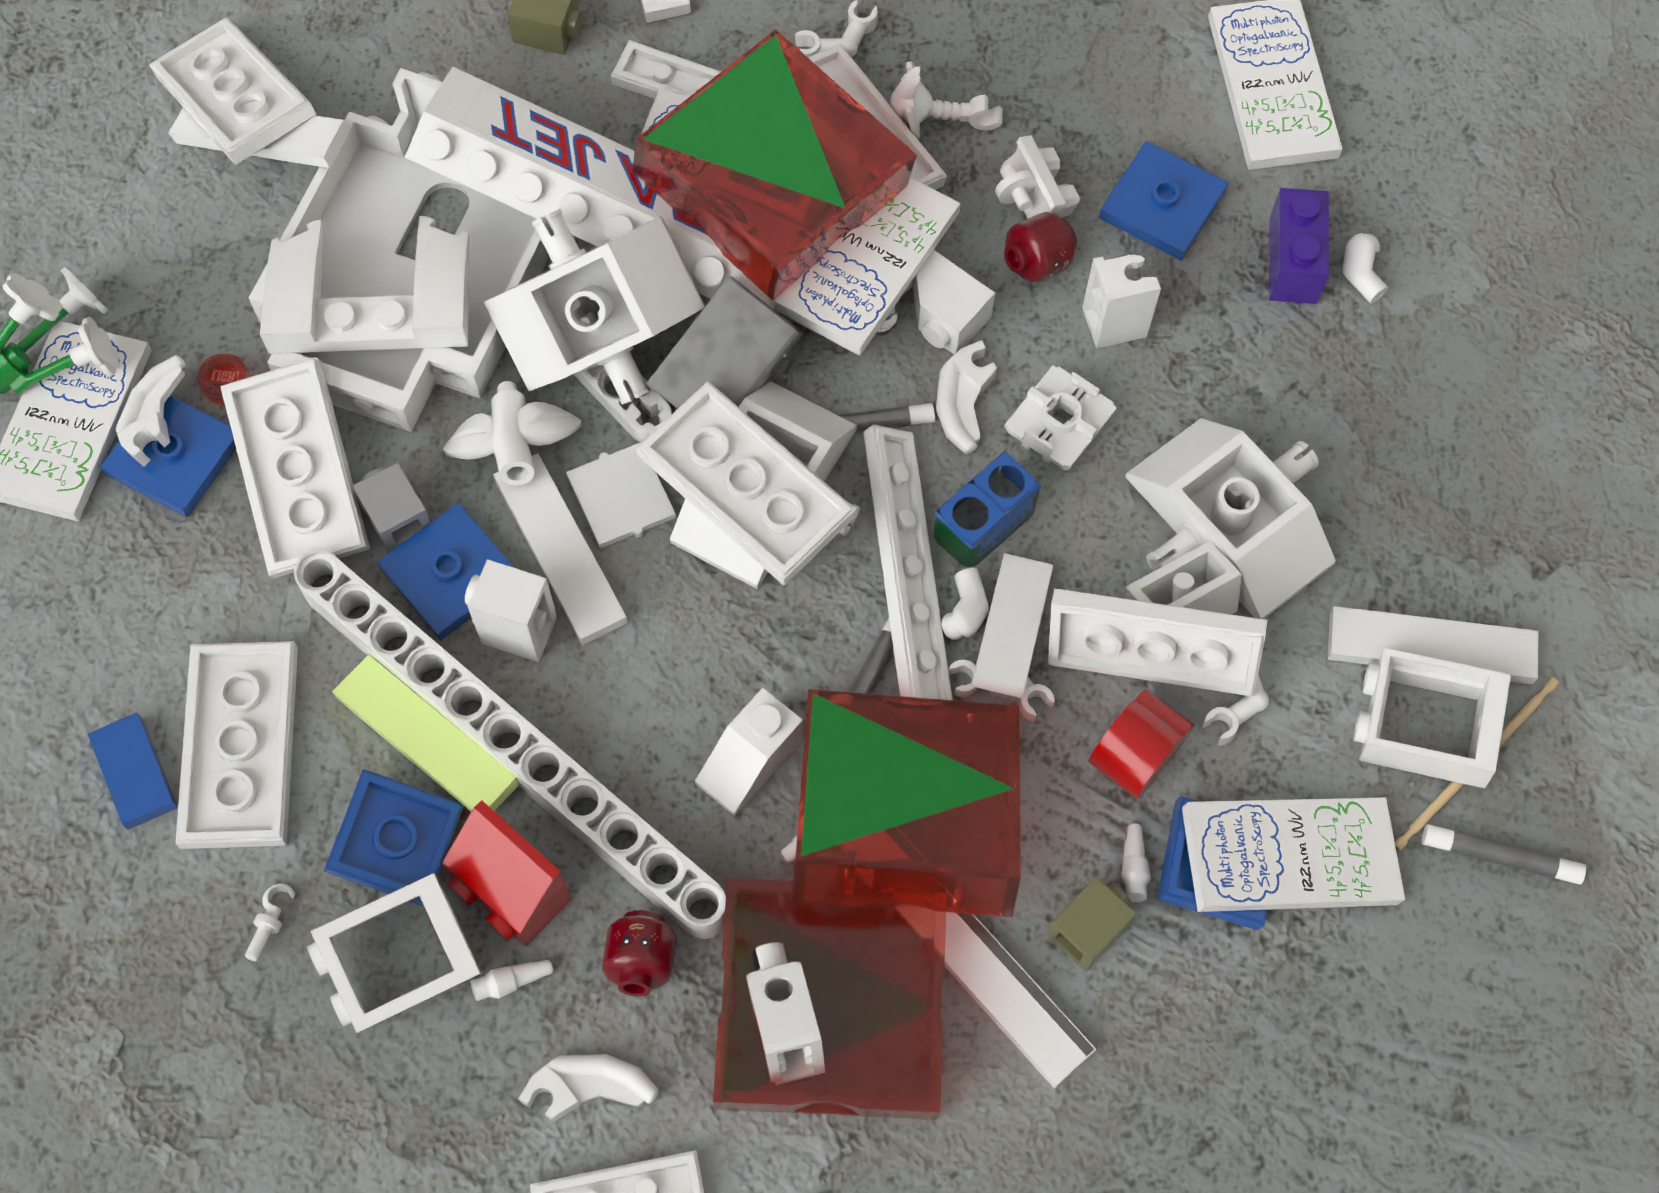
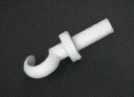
[245,883,295,961]

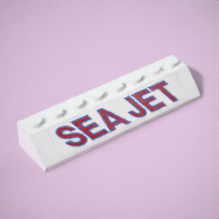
[405,66,810,310]

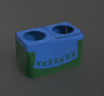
[934,451,1041,567]

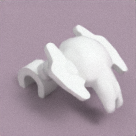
[890,62,1002,139]

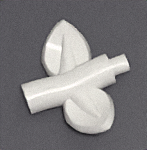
[443,381,581,486]

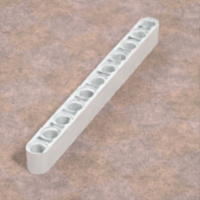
[294,550,728,939]

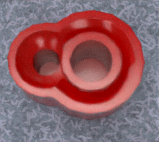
[1088,689,1195,799]

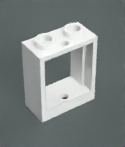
[1353,647,1511,788]
[307,873,481,1033]

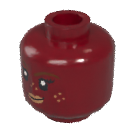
[1004,212,1077,283]
[602,910,677,997]

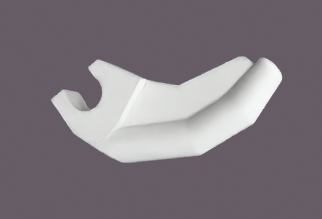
[936,340,997,454]
[116,355,186,467]
[519,1054,659,1122]

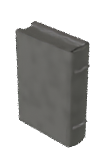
[646,276,803,409]

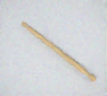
[1395,677,1559,852]

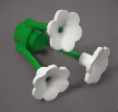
[0,267,119,395]

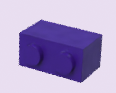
[1269,188,1329,304]

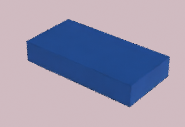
[88,712,178,830]

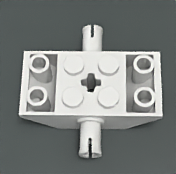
[484,208,706,404]
[670,382,860,589]
[1125,418,1336,619]

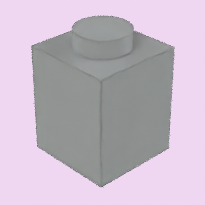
[352,462,430,553]

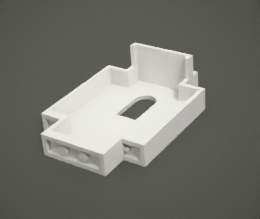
[249,68,550,432]

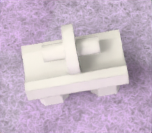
[995,135,1080,218]

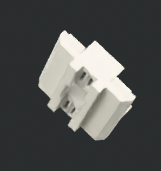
[1004,365,1117,470]

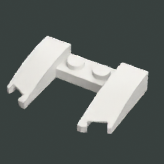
[260,216,470,354]

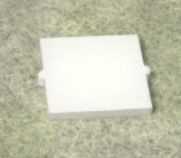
[566,442,676,549]

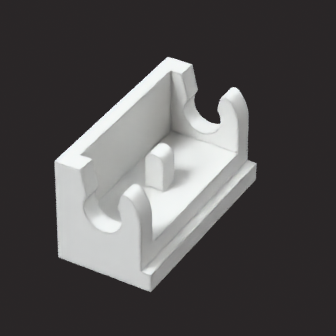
[1082,255,1161,349]

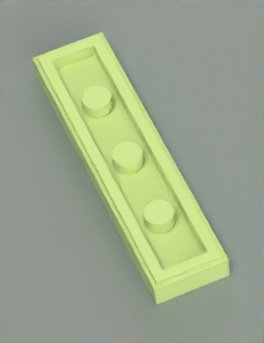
[332,655,520,812]

